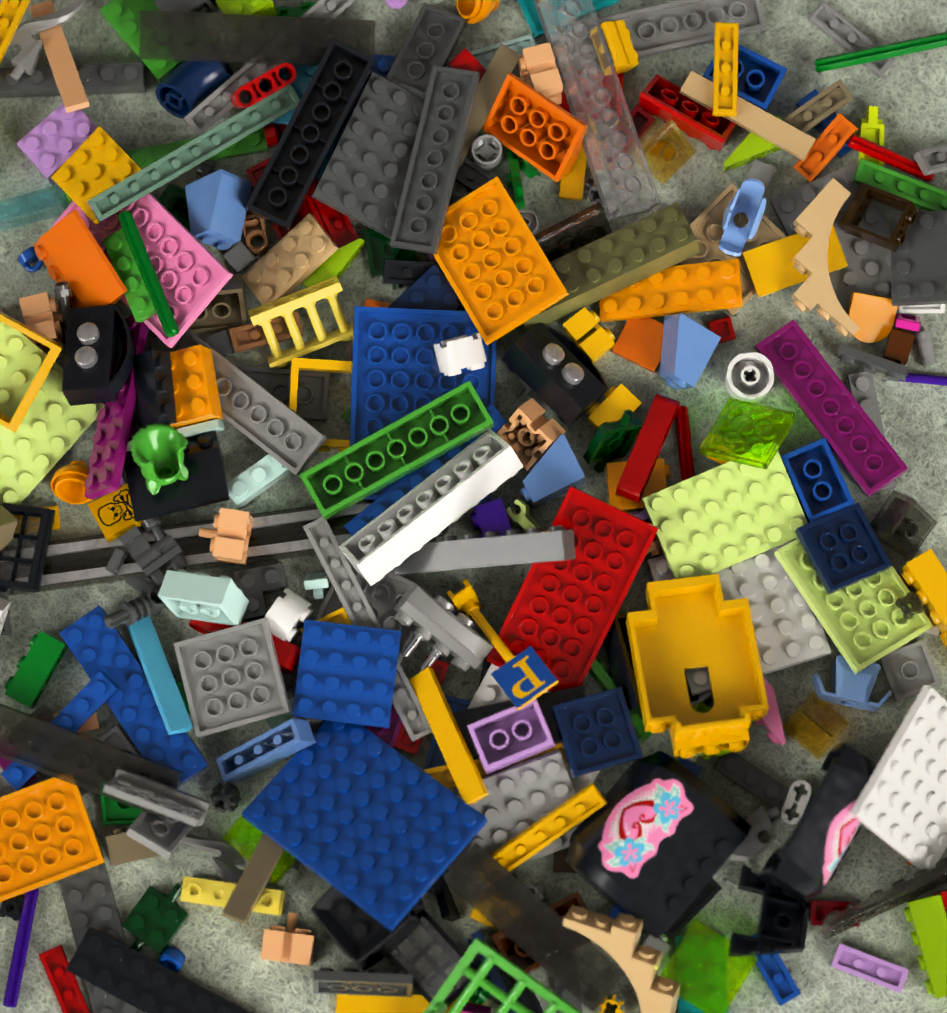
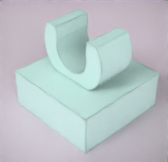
[304,572,331,599]

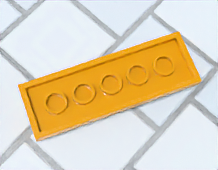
[599,259,743,322]

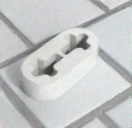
[780,780,812,825]

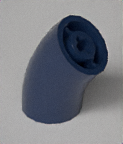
[155,41,234,119]

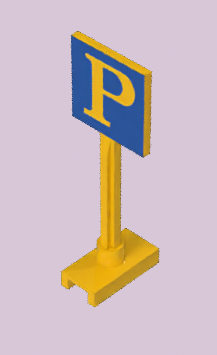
[447,579,558,711]

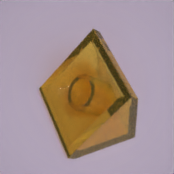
[637,120,695,185]
[782,691,849,760]

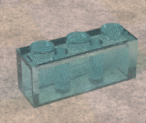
[0,185,66,232]

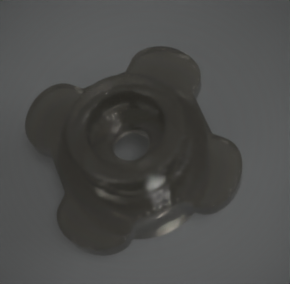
[895,592,924,620]

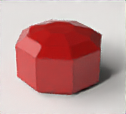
[264,123,280,148]

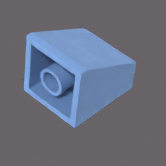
[185,169,252,250]
[659,313,721,390]
[520,434,585,509]

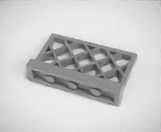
[103,767,211,827]

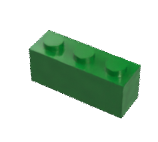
[4,631,68,709]

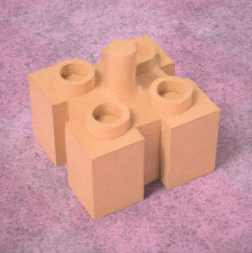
[518,42,563,104]
[19,292,64,351]
[497,398,566,471]
[199,508,253,565]
[260,912,316,966]

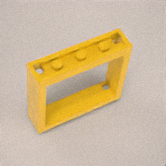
[0,311,64,432]
[288,358,352,453]

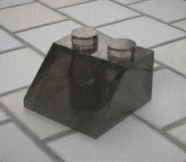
[870,490,937,561]

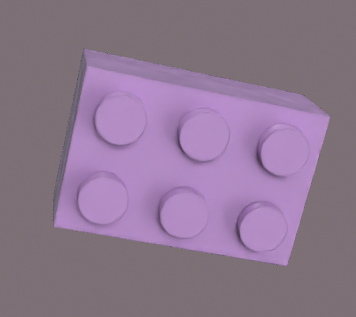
[16,103,97,184]
[467,699,556,774]

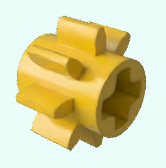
[596,994,625,1013]

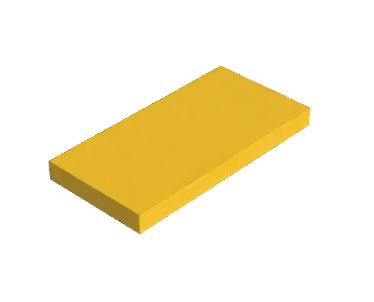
[742,225,848,298]

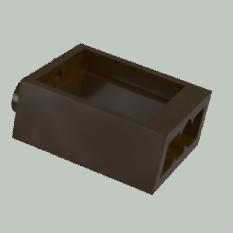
[840,182,917,252]

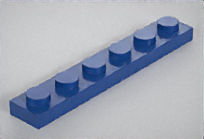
[1,671,119,791]

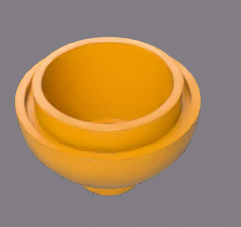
[456,0,499,24]
[51,460,94,504]

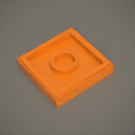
[612,317,664,373]

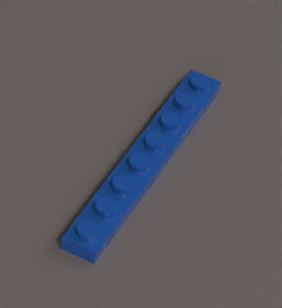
[344,404,507,536]

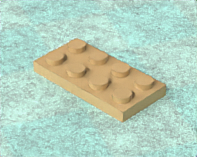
[242,213,339,305]

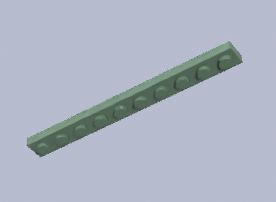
[87,84,300,222]

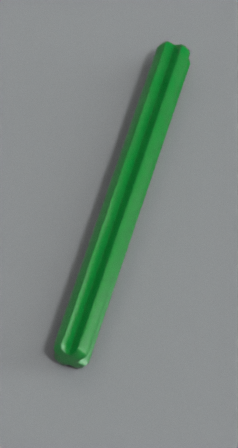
[815,32,947,73]
[118,210,179,337]

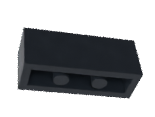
[133,350,177,427]

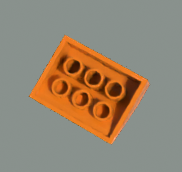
[482,72,587,182]
[33,209,128,308]

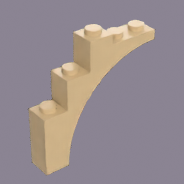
[790,178,859,338]
[563,905,681,1013]

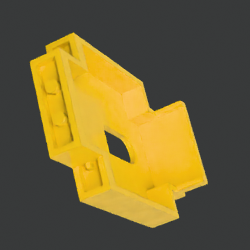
[626,574,769,758]

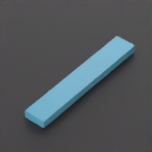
[126,616,193,735]

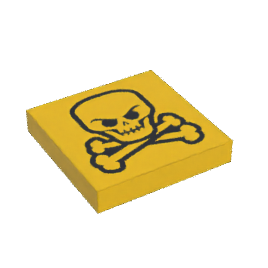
[87,484,144,543]

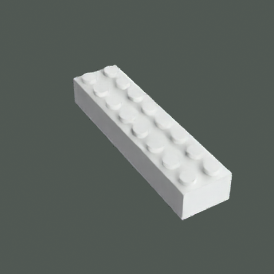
[339,429,524,586]

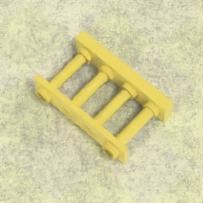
[248,276,353,368]
[180,876,286,915]

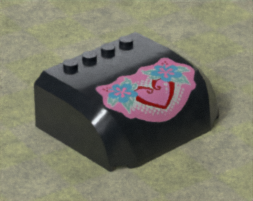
[760,742,877,899]
[564,750,752,939]

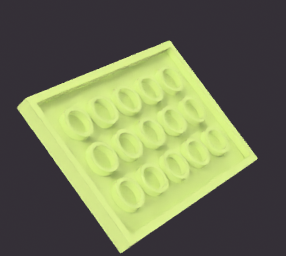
[641,442,808,579]
[774,538,933,674]

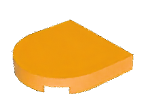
[847,291,898,343]

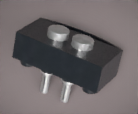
[62,304,135,406]
[502,323,608,426]

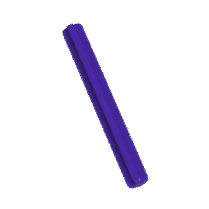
[3,888,39,1008]

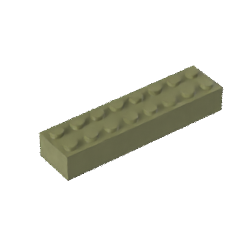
[523,202,701,333]

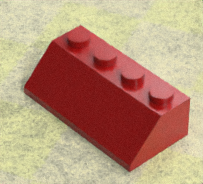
[638,74,736,152]

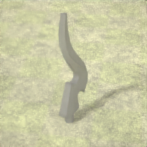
[9,0,87,80]
[728,805,781,861]
[181,834,246,884]

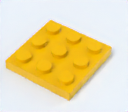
[51,126,142,224]

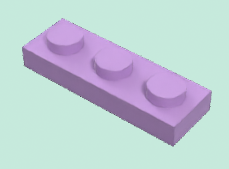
[831,943,909,993]

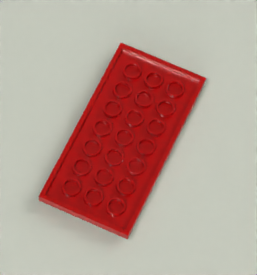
[486,485,659,692]

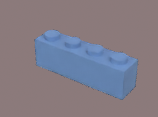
[216,718,316,783]

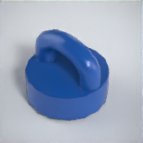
[18,246,44,273]
[159,947,186,973]

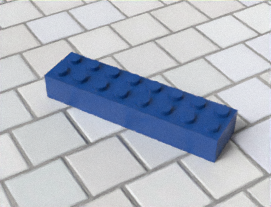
[59,605,210,789]

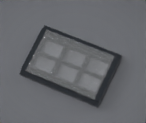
[0,504,56,593]
[387,909,478,1007]

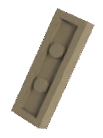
[782,79,854,133]

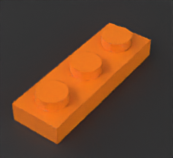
[793,113,859,183]

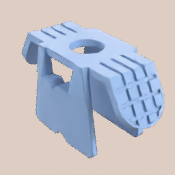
[719,178,766,256]
[812,655,893,712]

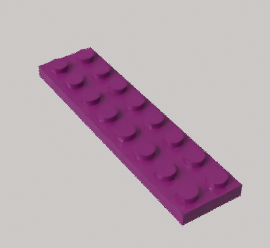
[84,315,149,499]
[755,320,908,497]

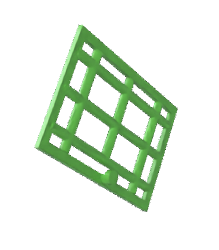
[424,937,581,1013]

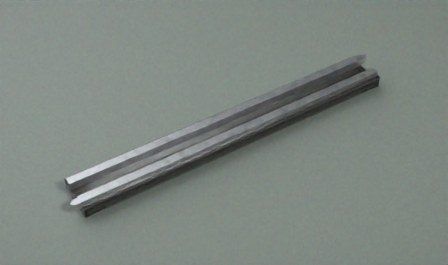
[0,499,370,596]

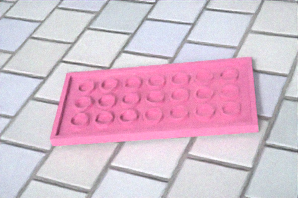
[51,193,233,348]

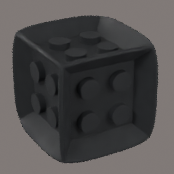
[311,886,421,970]

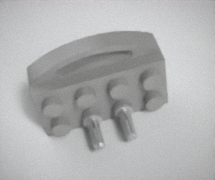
[393,586,494,672]

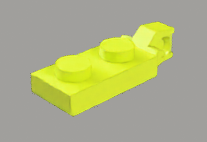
[858,106,885,166]

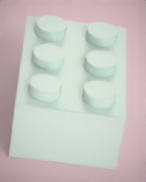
[158,569,249,626]

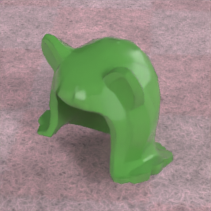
[130,423,189,495]

